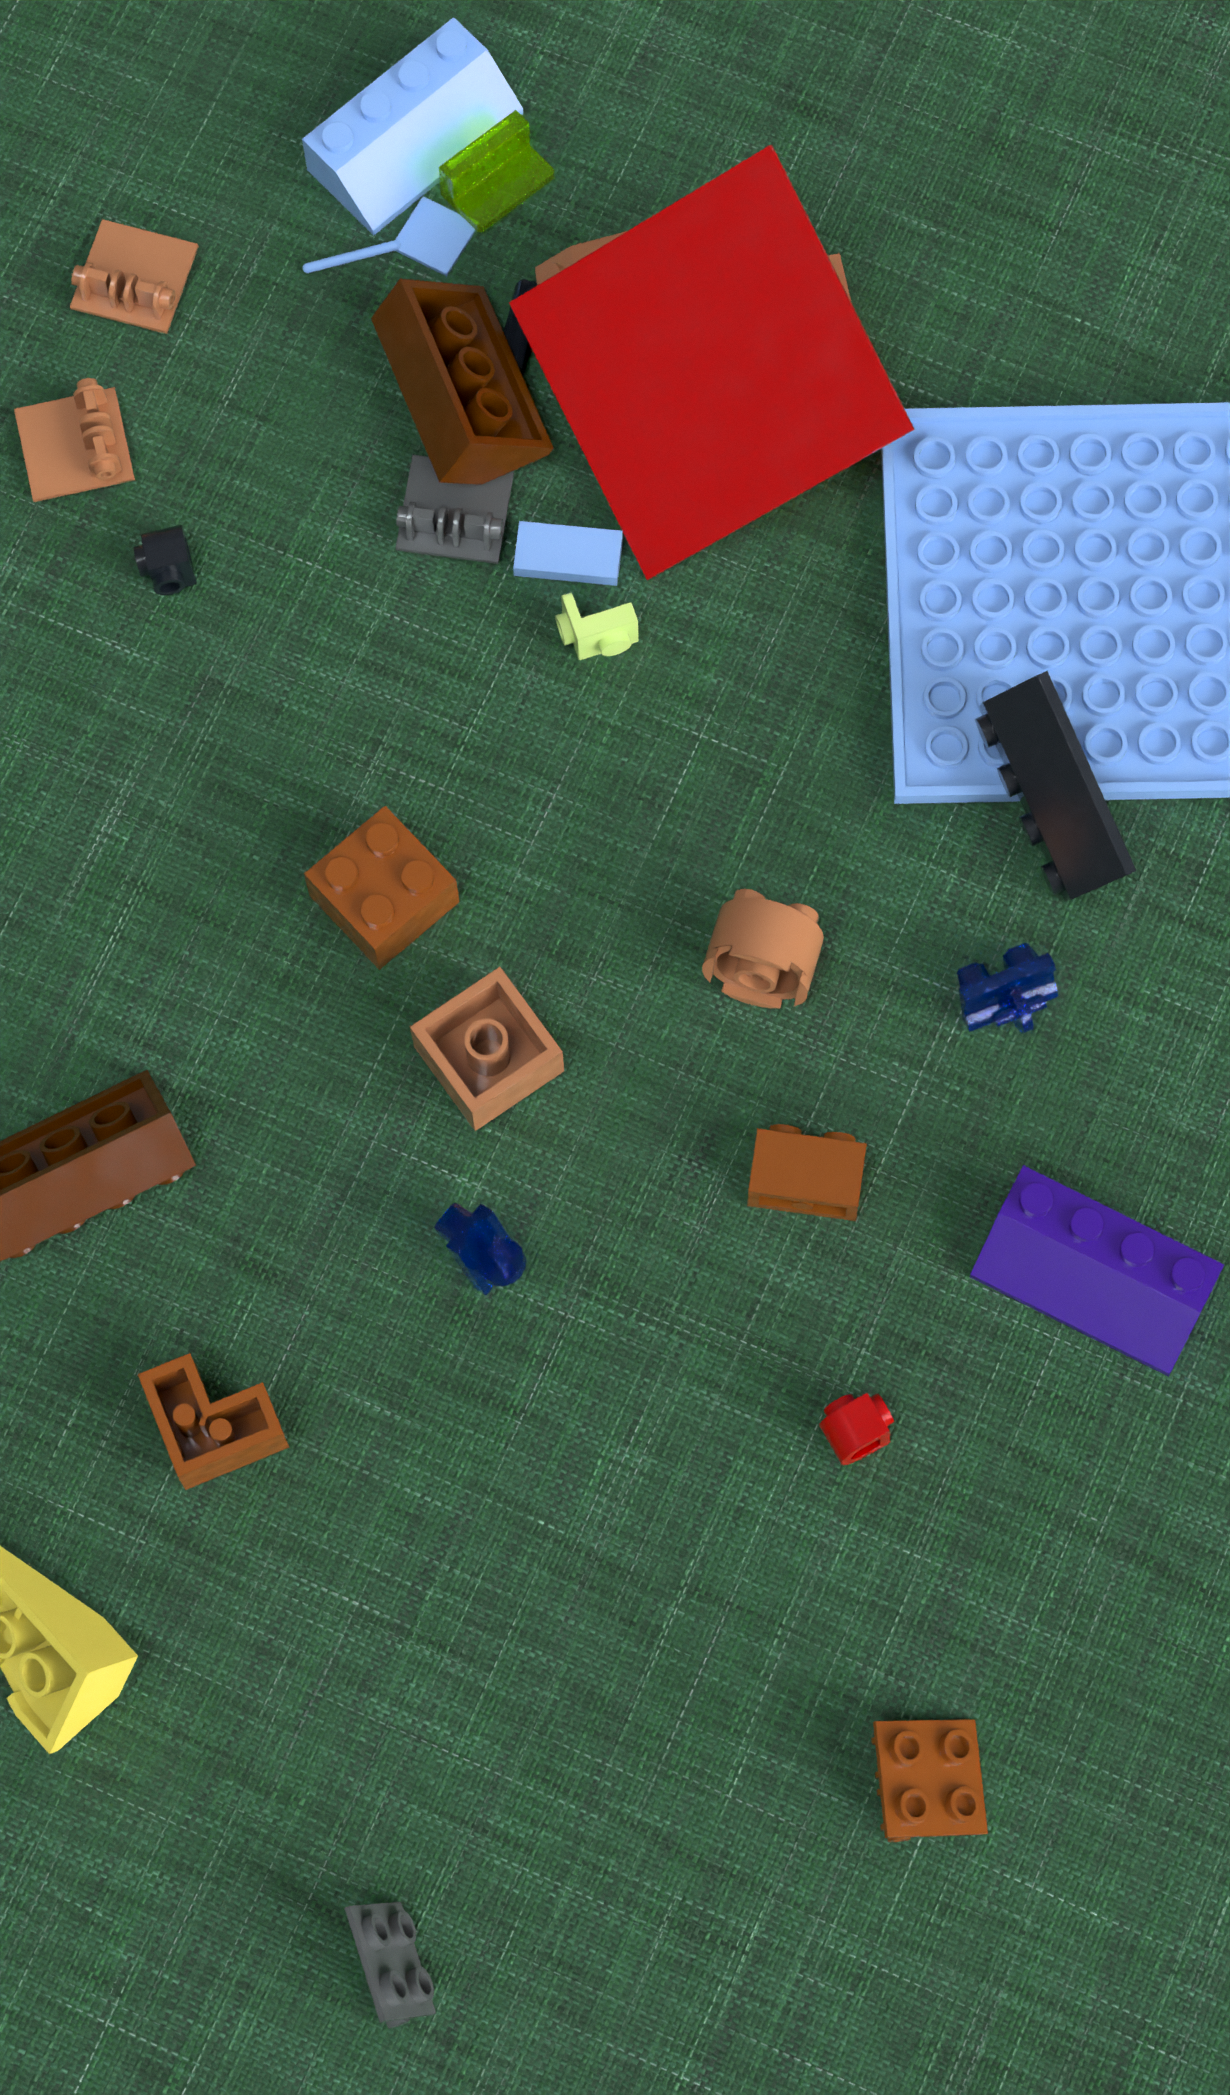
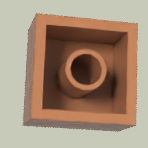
[410,967,564,1131]

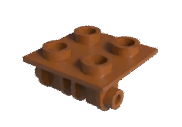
[871,1719,988,1842]

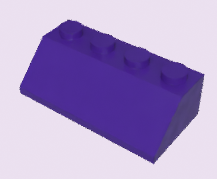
[970,1165,1224,1377]

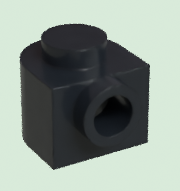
[133,524,197,596]

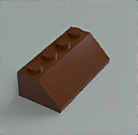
[371,279,554,485]
[0,1070,196,1262]

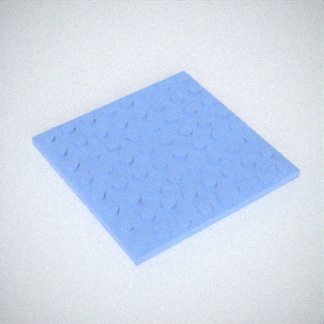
[881,402,1230,804]

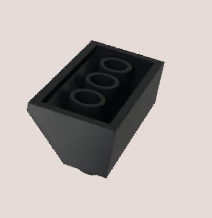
[975,671,1136,902]

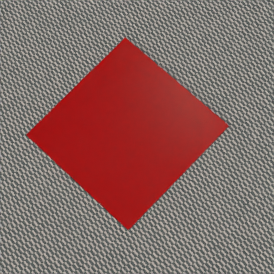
[509,145,915,580]

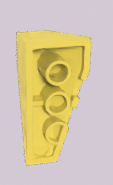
[0,1546,138,1754]

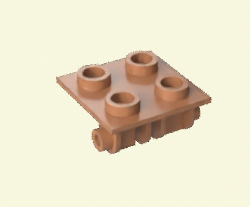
[70,219,199,334]
[14,378,135,502]

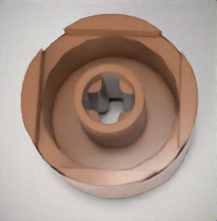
[702,889,824,1008]

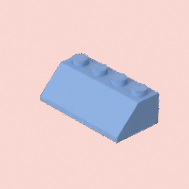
[302,17,523,235]

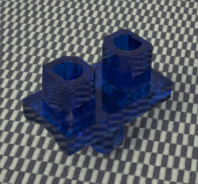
[957,943,1058,1034]
[434,1202,527,1296]

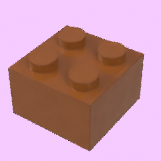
[304,806,460,970]

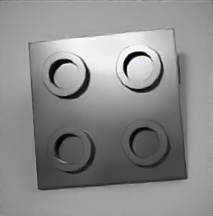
[395,455,515,564]
[345,1902,436,2029]

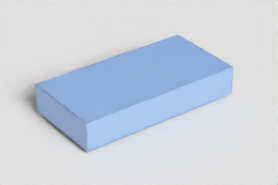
[513,521,623,586]

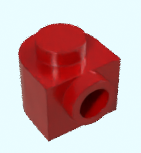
[819,1393,894,1465]

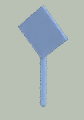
[303,196,479,276]

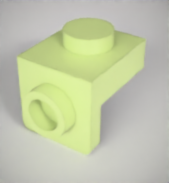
[555,593,638,660]

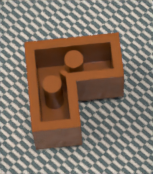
[138,1353,289,1490]

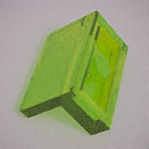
[439,110,554,233]

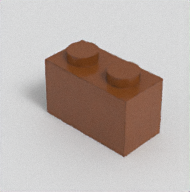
[747,1124,867,1221]

